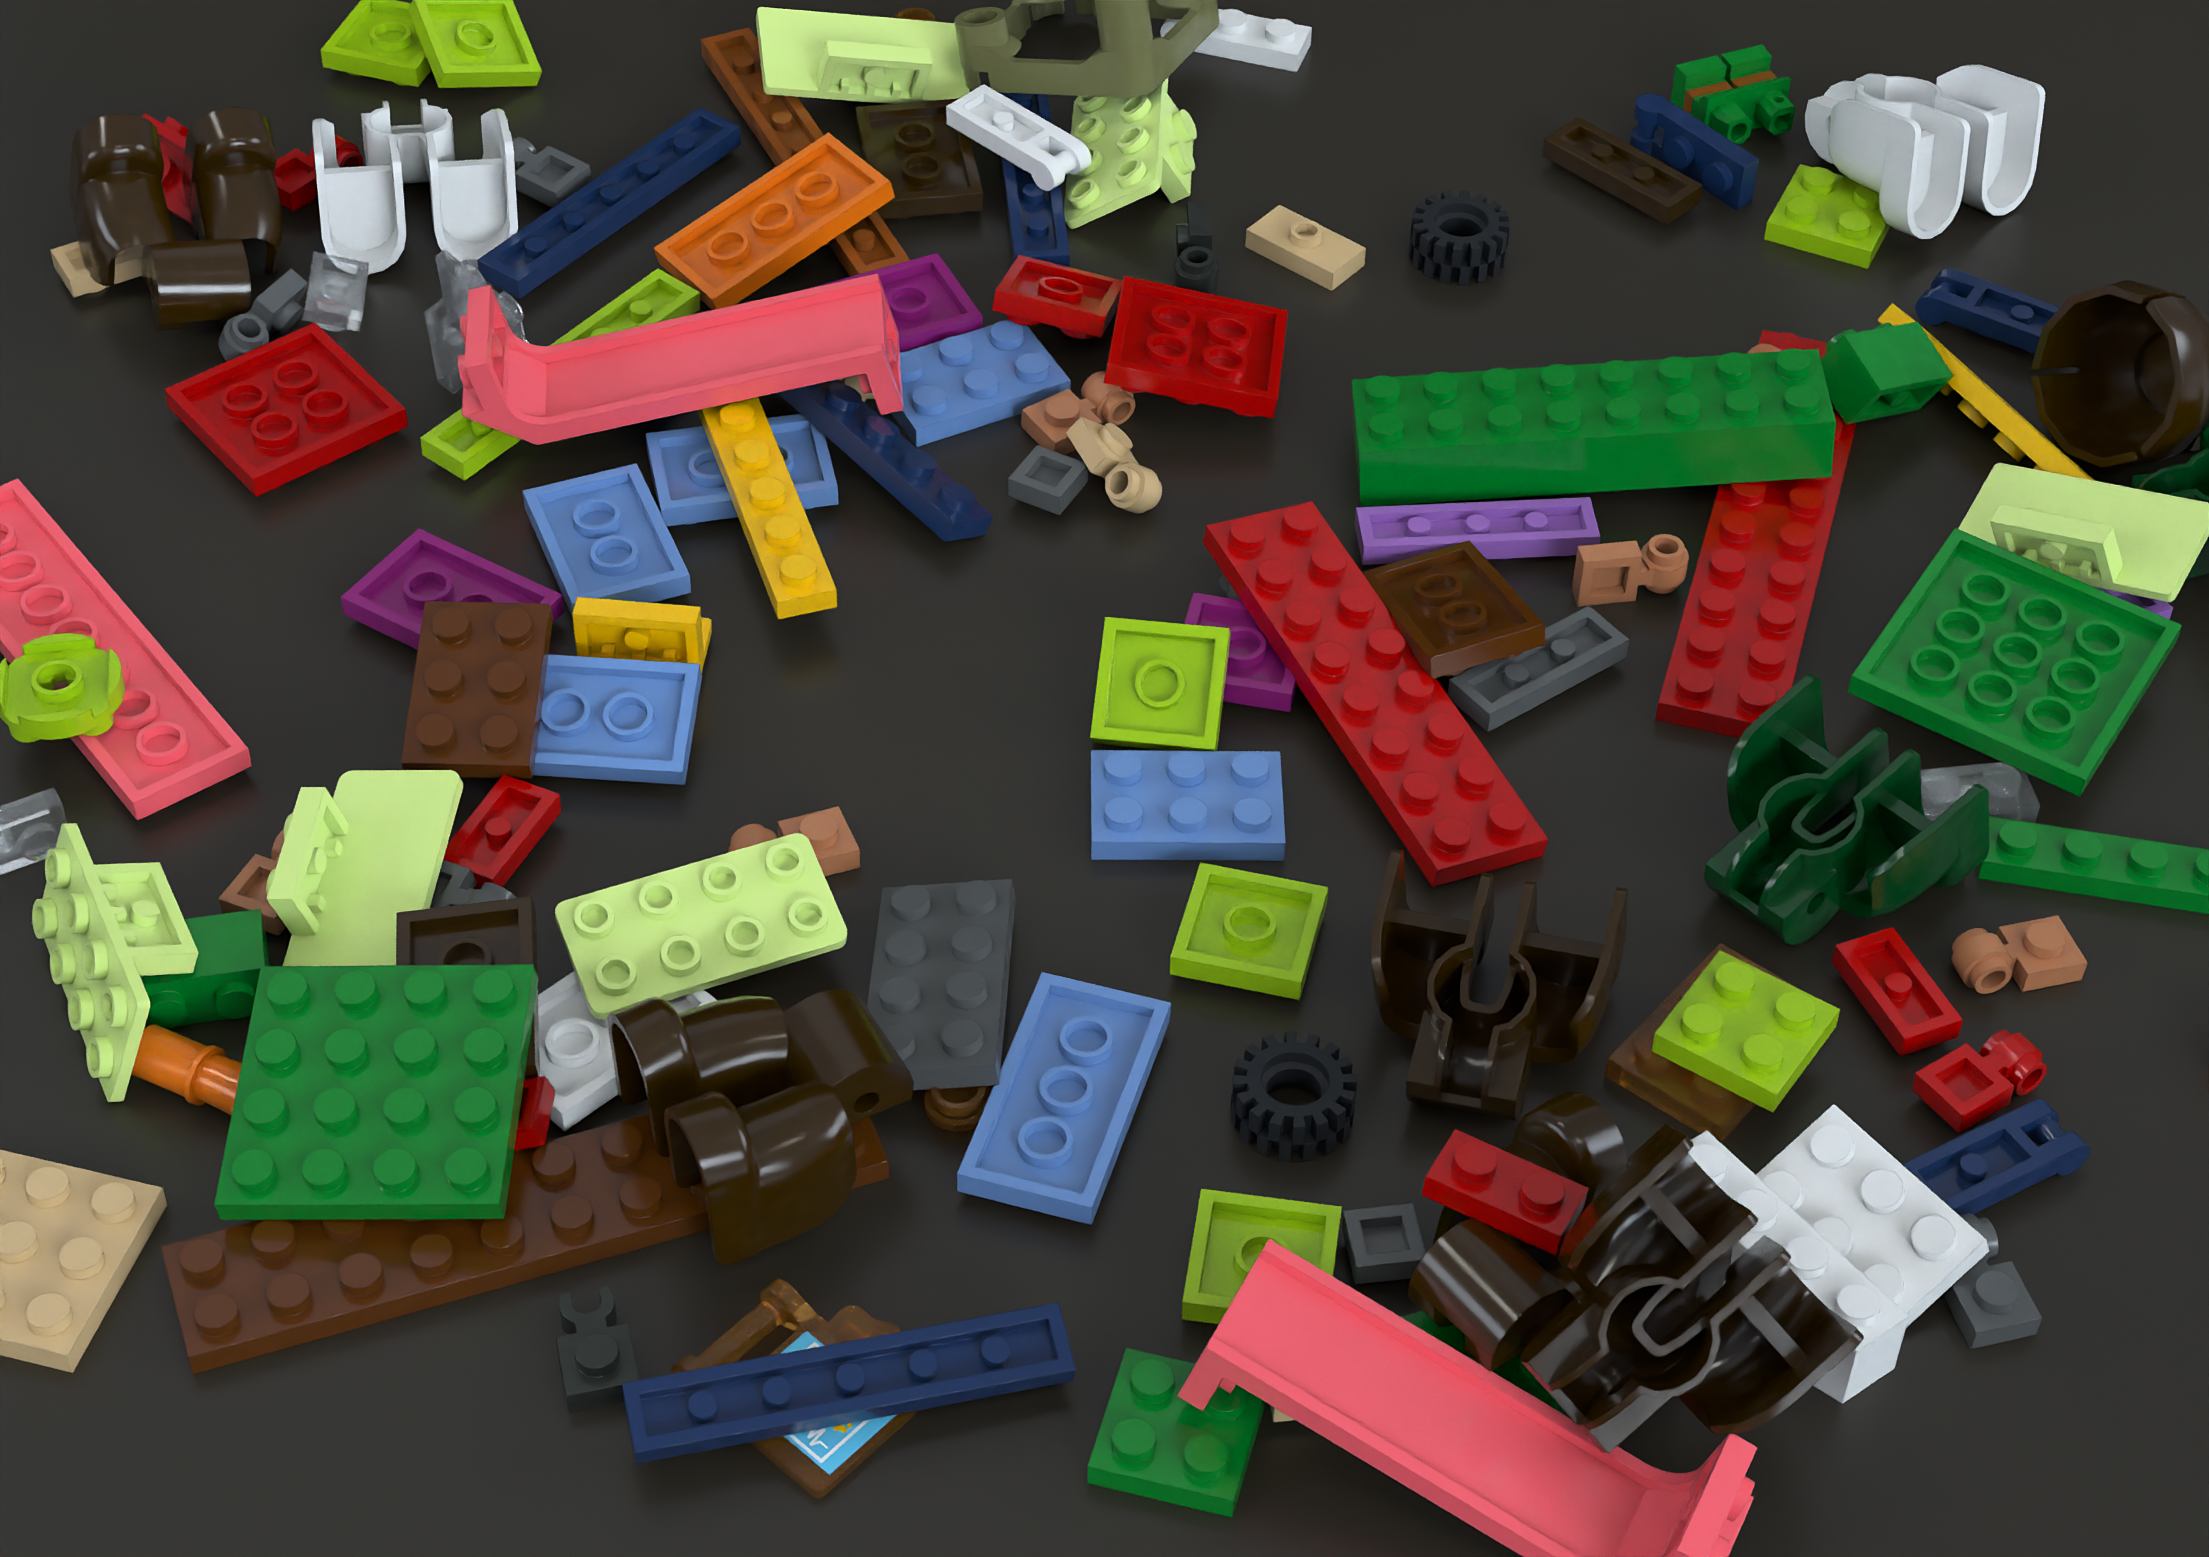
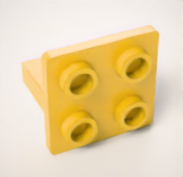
[572,597,712,674]

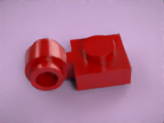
[275,135,364,211]
[1912,1030,2047,1133]

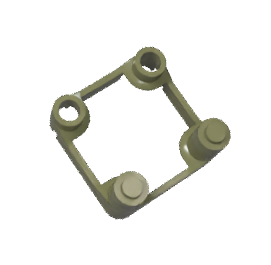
[954,0,1220,98]

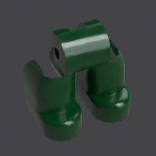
[1704,674,1989,945]

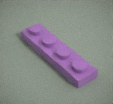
[1354,497,1601,565]

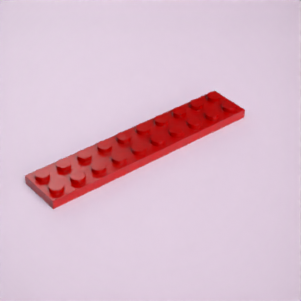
[1655,330,1857,738]

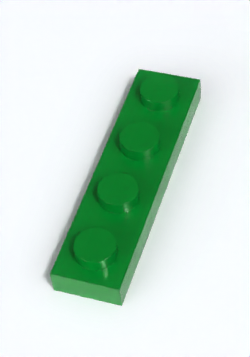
[1978,816,2209,914]

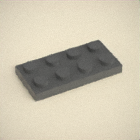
[867,879,1016,1090]

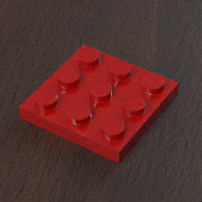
[1103,276,1288,419]
[164,322,408,497]

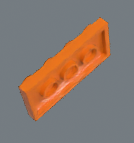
[653,132,895,310]

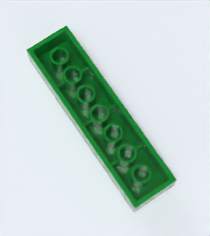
[1352,349,1836,507]

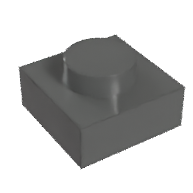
[1008,445,1088,515]
[1341,1203,1426,1285]

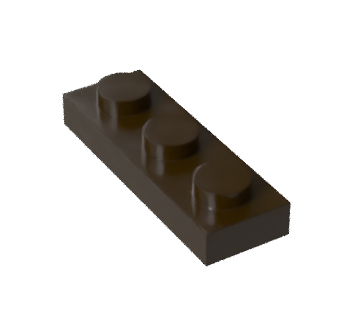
[1542,117,1703,225]

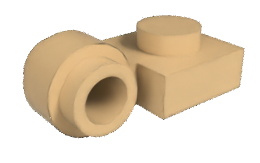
[1066,417,1162,514]

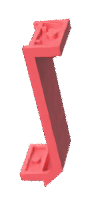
[458,273,903,445]
[1177,1239,1757,1557]

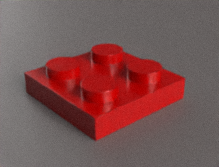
[992,255,1123,339]

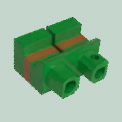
[1670,44,1796,144]

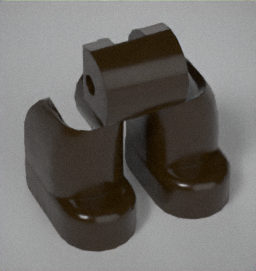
[69,107,283,331]
[1371,849,1628,1121]
[607,989,914,1266]
[1408,1091,1733,1372]
[1521,1124,1864,1454]

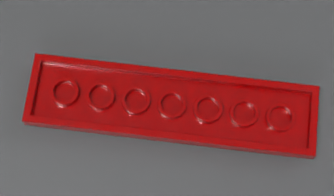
[1203,501,1549,887]

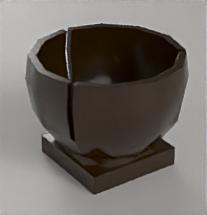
[2031,280,2209,470]

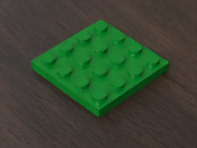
[1848,528,2182,797]
[214,964,538,1220]

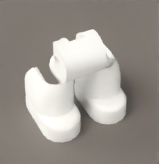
[1805,65,2045,239]
[312,99,518,275]

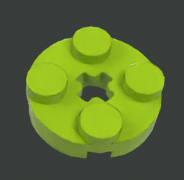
[0,633,125,743]

